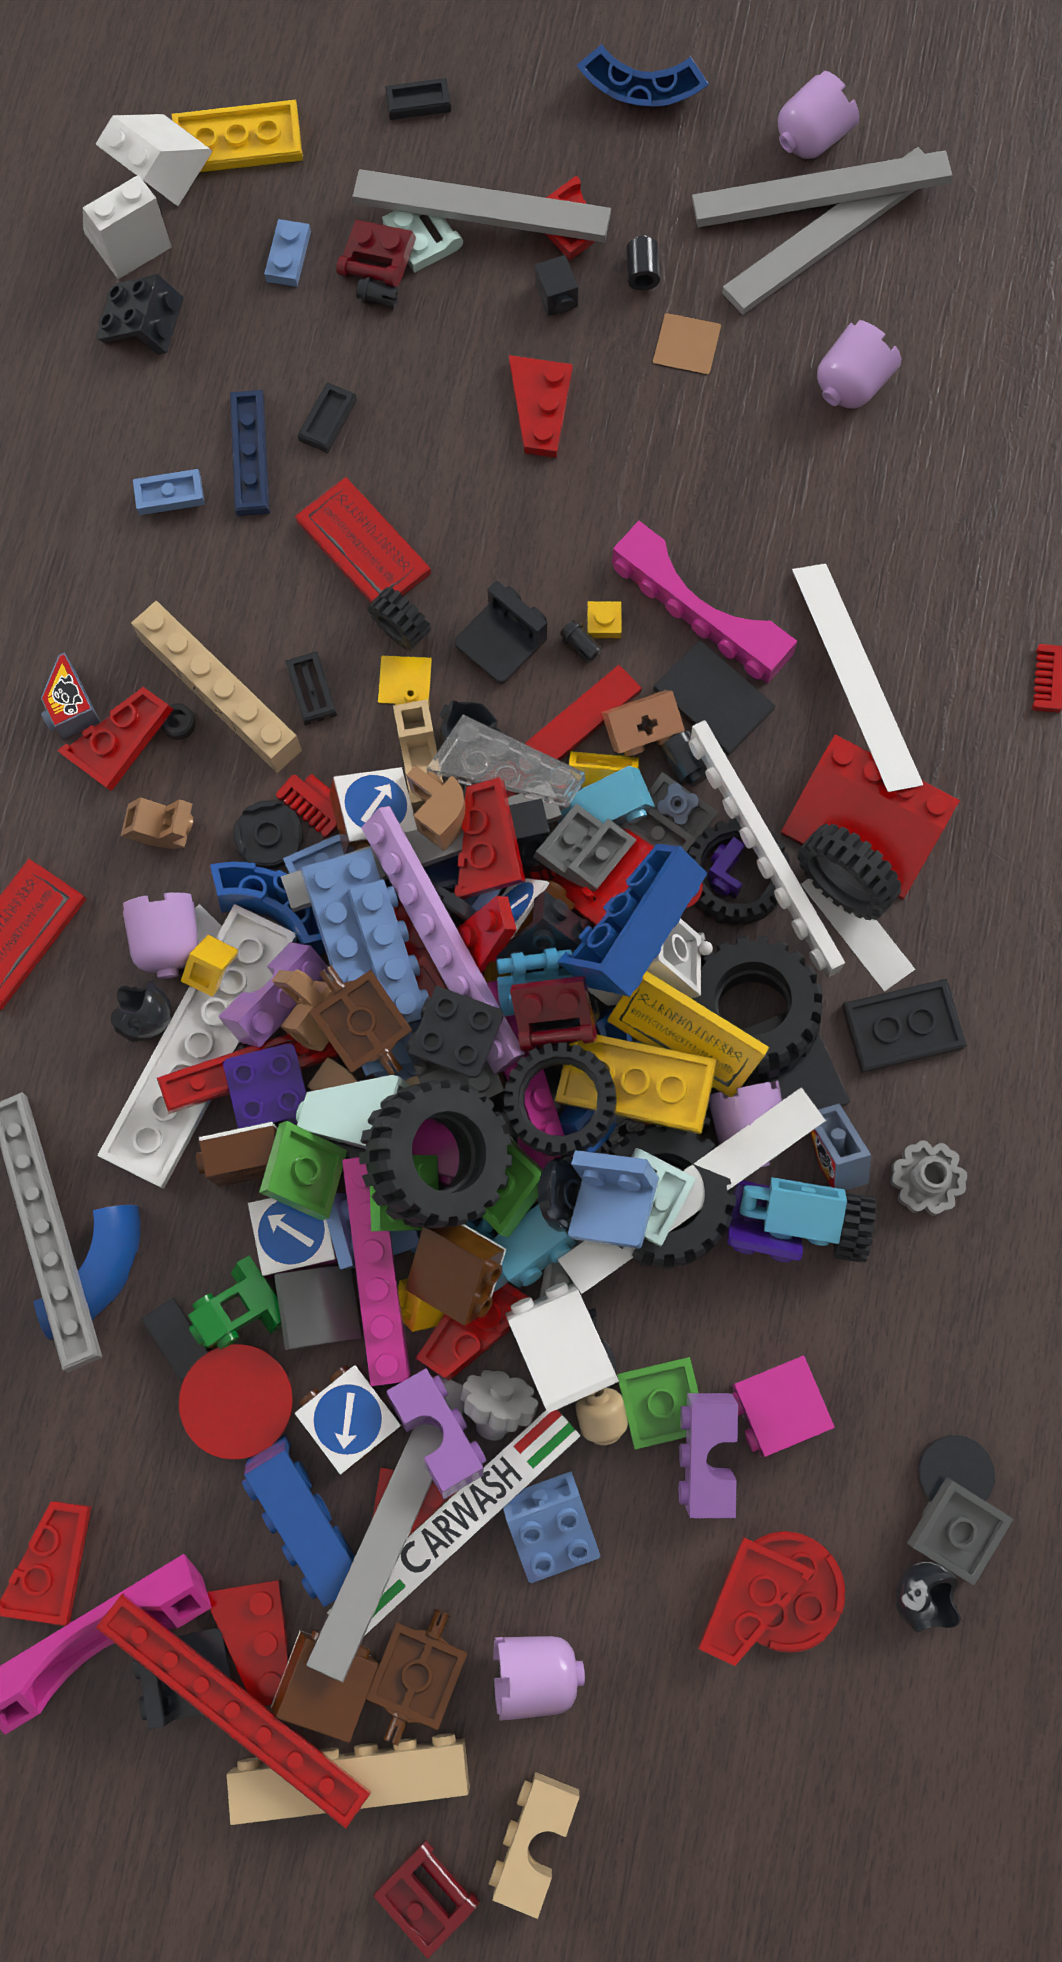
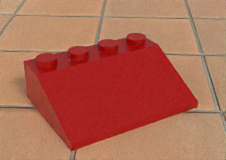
[780,734,960,900]

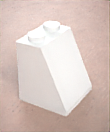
[96,114,212,206]
[83,175,172,279]
[588,918,701,1006]
[505,1282,619,1413]

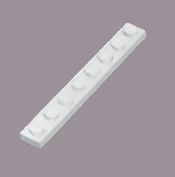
[689,720,845,978]

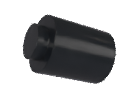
[626,235,660,291]
[660,731,707,787]

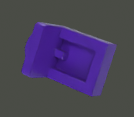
[707,837,745,899]

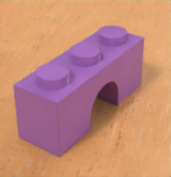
[218,942,329,1047]
[386,1368,486,1499]
[678,1393,738,1518]

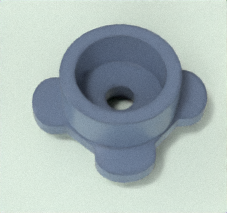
[657,783,699,825]

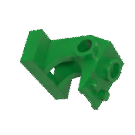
[188,1255,282,1350]

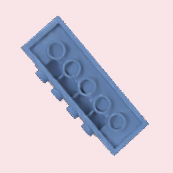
[300,848,429,1076]

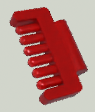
[1032,644,1062,713]
[276,774,338,839]

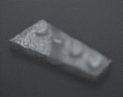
[426,715,585,807]

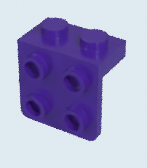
[223,1044,306,1129]
[727,1180,803,1263]

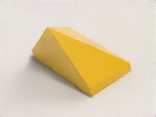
[568,751,639,788]

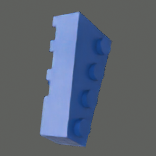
[557,844,707,997]
[242,1434,355,1607]

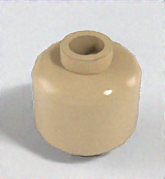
[575,1388,628,1445]

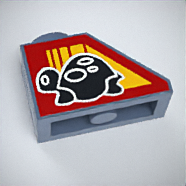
[41,652,100,740]
[810,1104,871,1191]

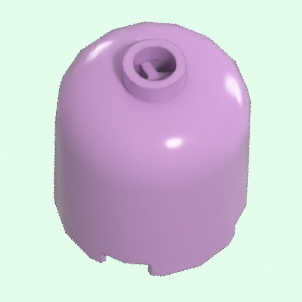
[778,71,859,159]
[817,320,902,409]
[123,893,198,979]
[708,1081,782,1167]
[493,1636,585,1721]

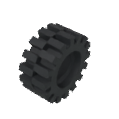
[367,587,431,651]
[833,1192,876,1263]

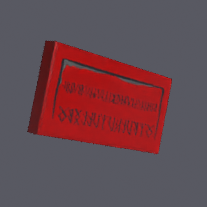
[295,477,431,603]
[0,859,87,1011]

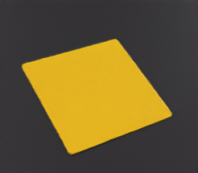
[378,656,432,704]

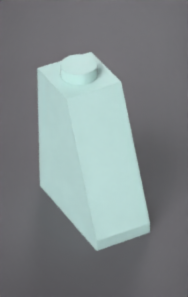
[296,1075,410,1149]

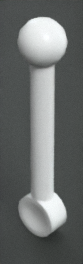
[698,932,713,955]

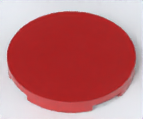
[179,1344,293,1459]
[753,1531,845,1653]

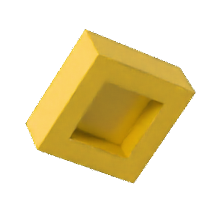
[587,601,621,639]

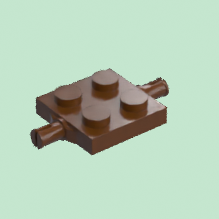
[309,965,413,1076]
[365,1609,468,1746]

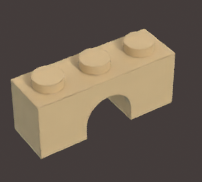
[393,699,443,814]
[488,1772,580,1919]

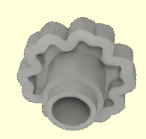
[890,1140,967,1216]
[460,1370,538,1440]

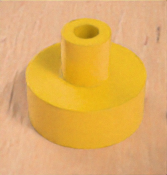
[394,683,430,706]

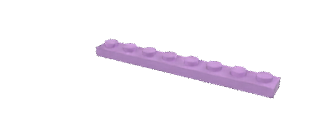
[361,806,525,1074]

